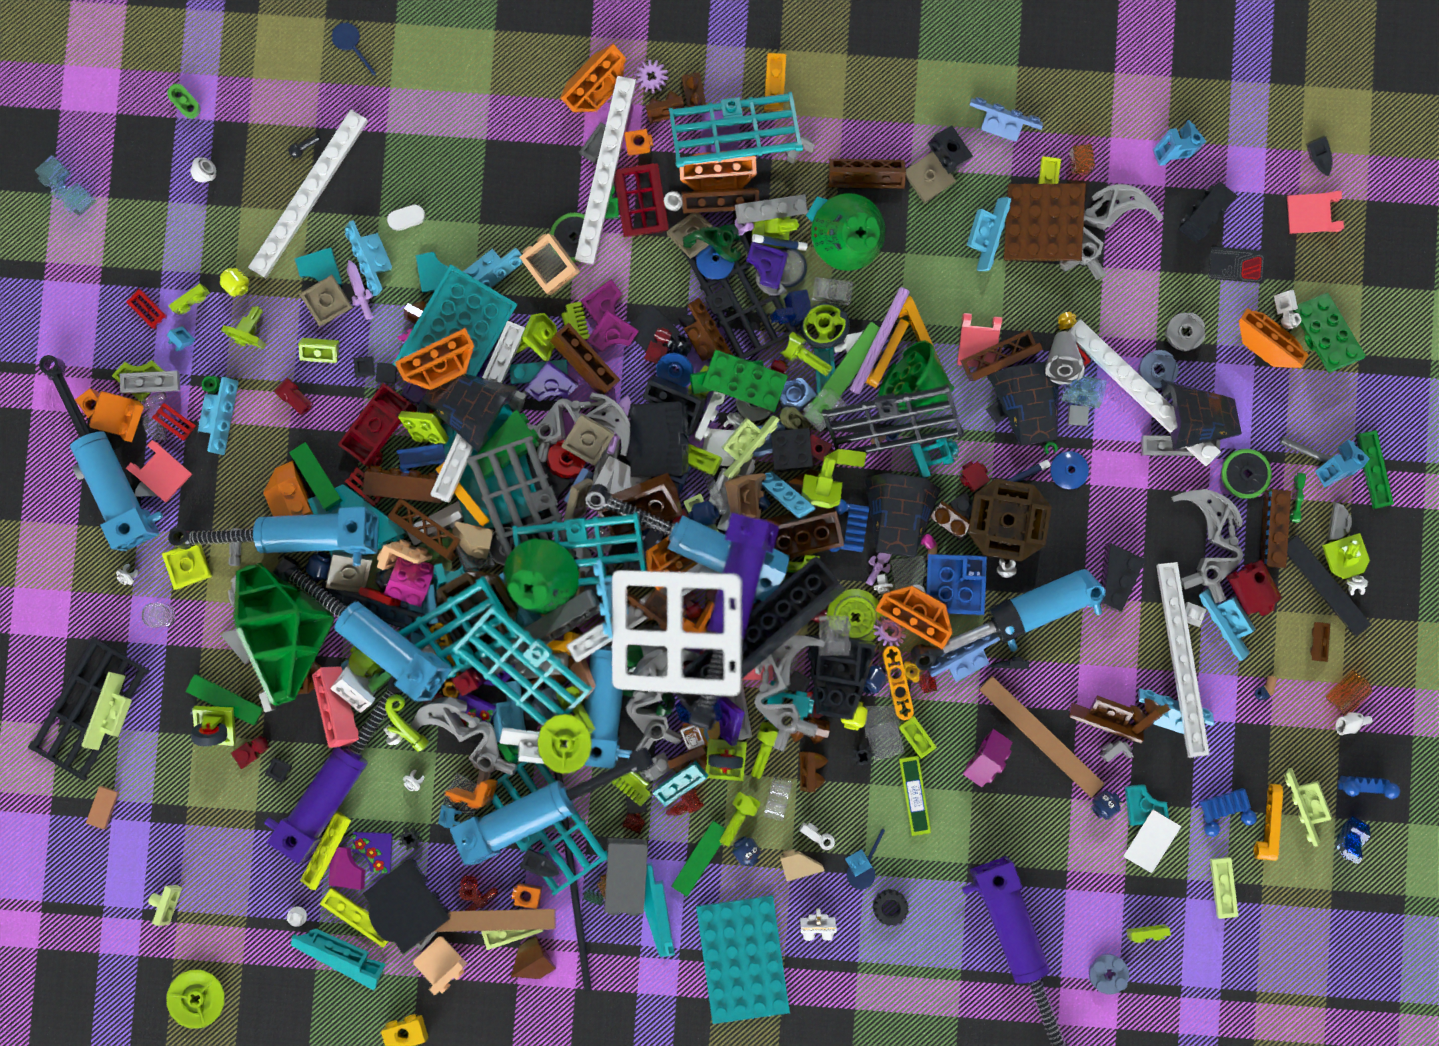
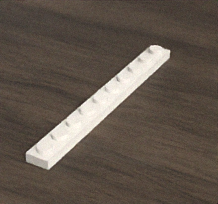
[575,76,636,264]
[248,110,368,279]
[1068,319,1221,466]
[431,321,525,503]
[1156,562,1210,757]
[566,563,719,662]

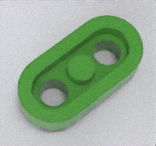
[167,84,201,119]
[368,669,392,692]

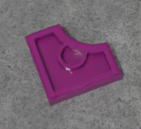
[581,279,623,323]
[586,310,639,352]
[329,846,366,890]

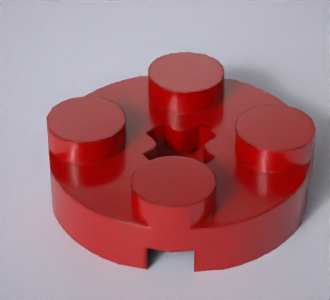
[547,440,586,478]

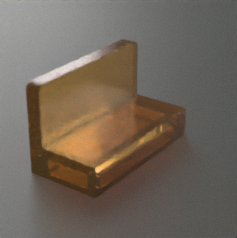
[1326,670,1372,716]

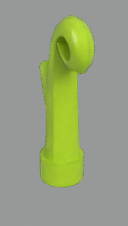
[385,695,429,752]

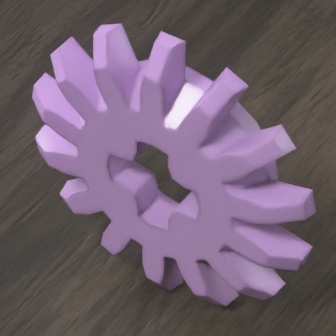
[635,60,669,93]
[873,616,906,647]

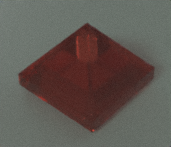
[918,673,937,694]
[622,814,645,834]

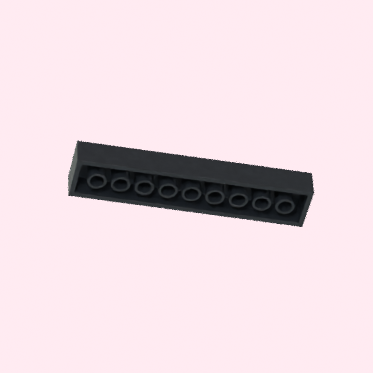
[674,556,846,713]

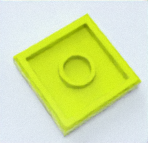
[162,544,212,590]

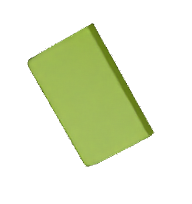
[298,338,339,363]
[824,449,866,467]

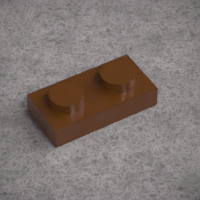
[1310,622,1331,662]

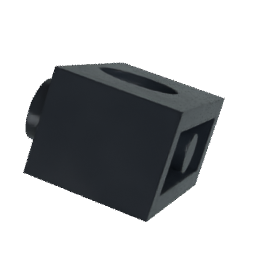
[928,125,973,174]

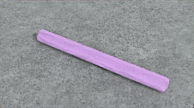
[850,287,910,394]

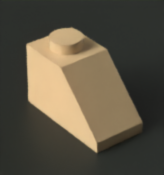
[452,521,493,559]
[780,849,824,881]

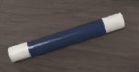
[752,234,807,251]
[1007,460,1051,482]

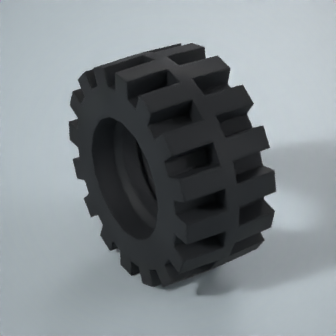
[873,889,909,926]

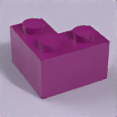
[963,729,1012,787]

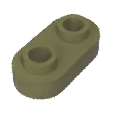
[780,407,810,430]

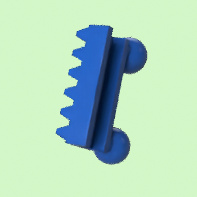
[397,443,446,473]
[829,499,869,553]
[1338,776,1400,799]
[1199,788,1257,837]

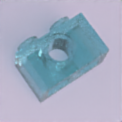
[1061,376,1107,408]

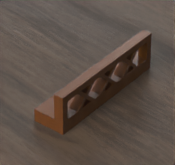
[829,159,906,188]
[960,329,1043,381]
[387,499,461,561]

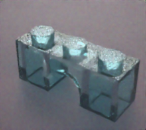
[35,155,96,216]

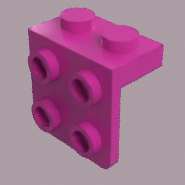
[384,556,434,607]

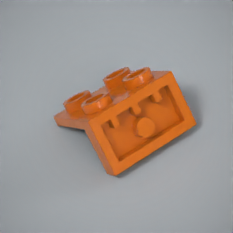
[89,391,144,442]
[683,601,714,633]
[445,779,498,809]

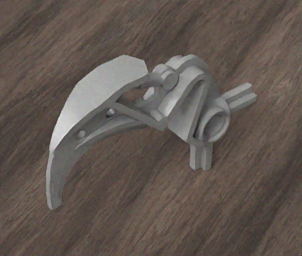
[1059,184,1163,280]
[527,393,631,462]
[1171,489,1243,603]
[755,634,825,751]
[626,648,700,750]
[411,697,517,784]

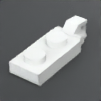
[694,391,725,441]

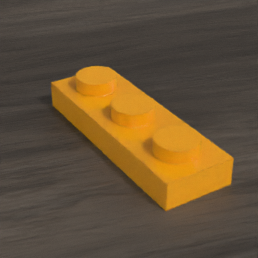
[764,53,786,112]

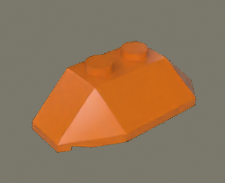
[560,43,626,112]
[679,151,757,191]
[1239,308,1309,368]
[395,328,474,390]
[263,461,314,516]
[646,537,698,591]
[875,585,953,649]

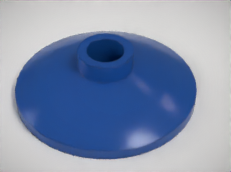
[696,245,734,280]
[656,353,694,387]
[1050,451,1089,489]

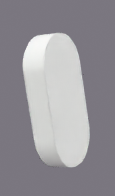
[387,205,426,231]

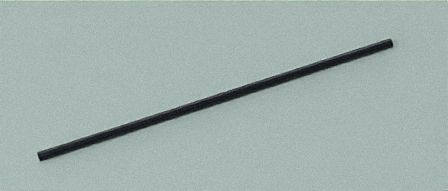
[542,682,592,992]

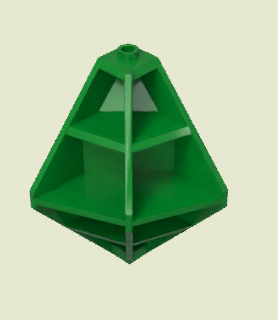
[233,563,335,706]

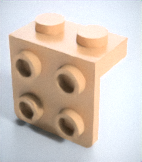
[377,540,433,570]
[413,936,467,995]

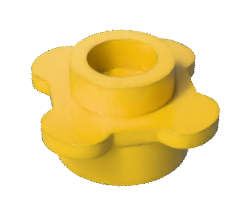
[1058,312,1077,330]
[904,661,922,683]

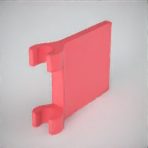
[1287,191,1344,234]
[957,313,1002,367]
[126,440,192,503]

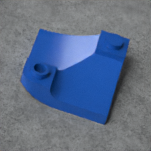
[926,554,987,615]

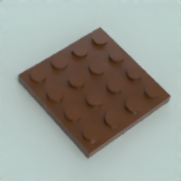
[1004,183,1086,261]

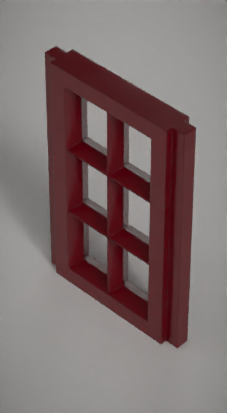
[614,163,669,238]

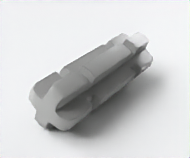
[228,528,241,566]

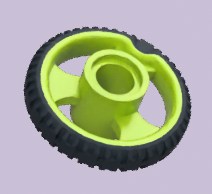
[800,302,850,349]

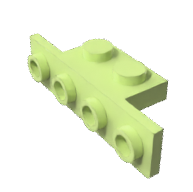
[721,415,780,479]
[82,672,132,750]
[1285,768,1332,847]

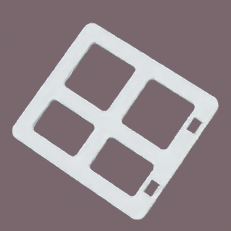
[612,570,742,696]

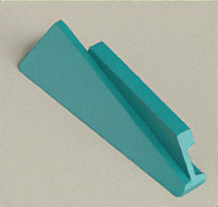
[644,862,675,957]
[291,929,386,990]

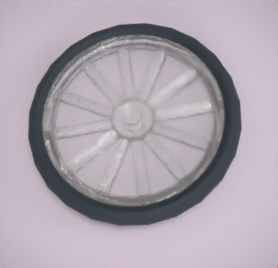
[778,247,807,288]

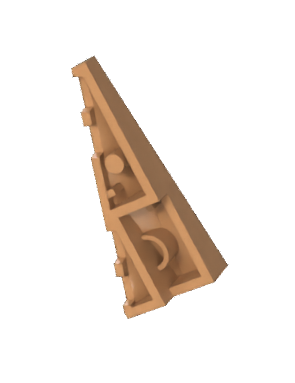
[725,473,766,520]

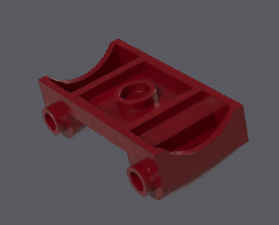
[338,383,417,468]

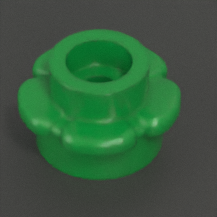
[202,376,220,394]

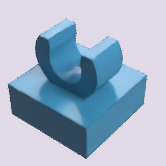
[167,326,195,352]
[438,805,462,828]
[845,849,872,877]

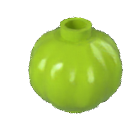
[348,646,383,678]

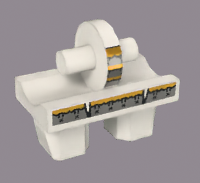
[800,909,836,941]

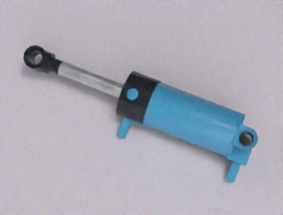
[911,569,1105,670]

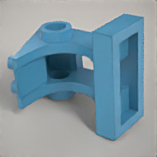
[1153,120,1206,166]
[1315,439,1370,488]

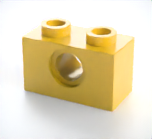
[381,1014,429,1046]

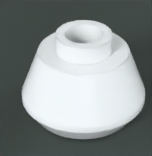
[190,157,216,183]

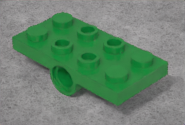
[1293,292,1366,373]
[702,349,788,412]

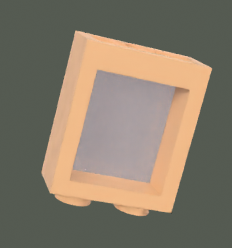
[519,234,581,295]

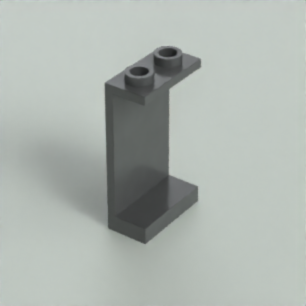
[604,838,648,916]

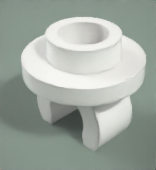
[724,412,744,430]
[997,558,1017,578]
[116,564,138,585]
[874,574,893,594]
[1347,575,1368,595]
[383,724,403,745]
[403,770,425,791]
[287,906,307,927]

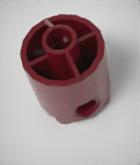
[1226,560,1282,616]

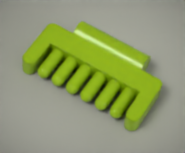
[561,302,590,340]
[612,771,651,806]

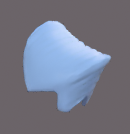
[780,378,816,411]

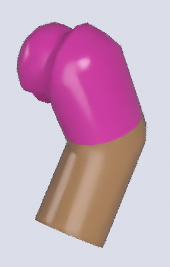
[920,534,938,560]

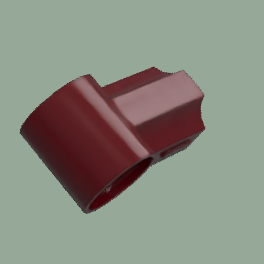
[273,377,313,415]

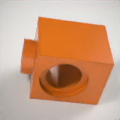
[624,129,653,156]
[75,388,99,418]
[512,883,542,909]

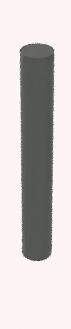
[1280,437,1333,466]

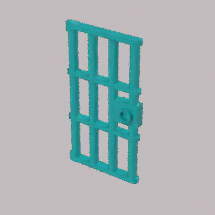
[669,92,803,168]
[513,512,647,586]
[398,577,519,679]
[451,603,593,726]
[492,761,608,896]

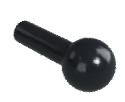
[288,134,321,159]

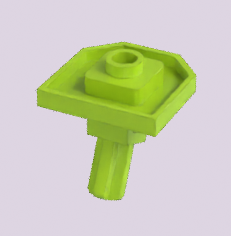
[752,216,799,249]
[221,306,267,349]
[516,313,557,361]
[801,457,842,508]
[1322,533,1370,579]

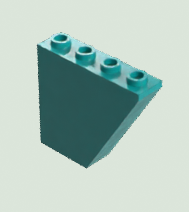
[308,485,408,557]

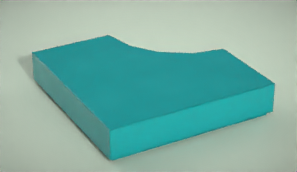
[295,248,343,286]
[416,252,457,293]
[1124,784,1169,826]

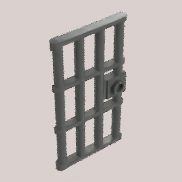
[466,435,577,559]

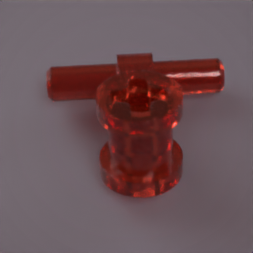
[666,788,704,816]
[459,876,498,911]

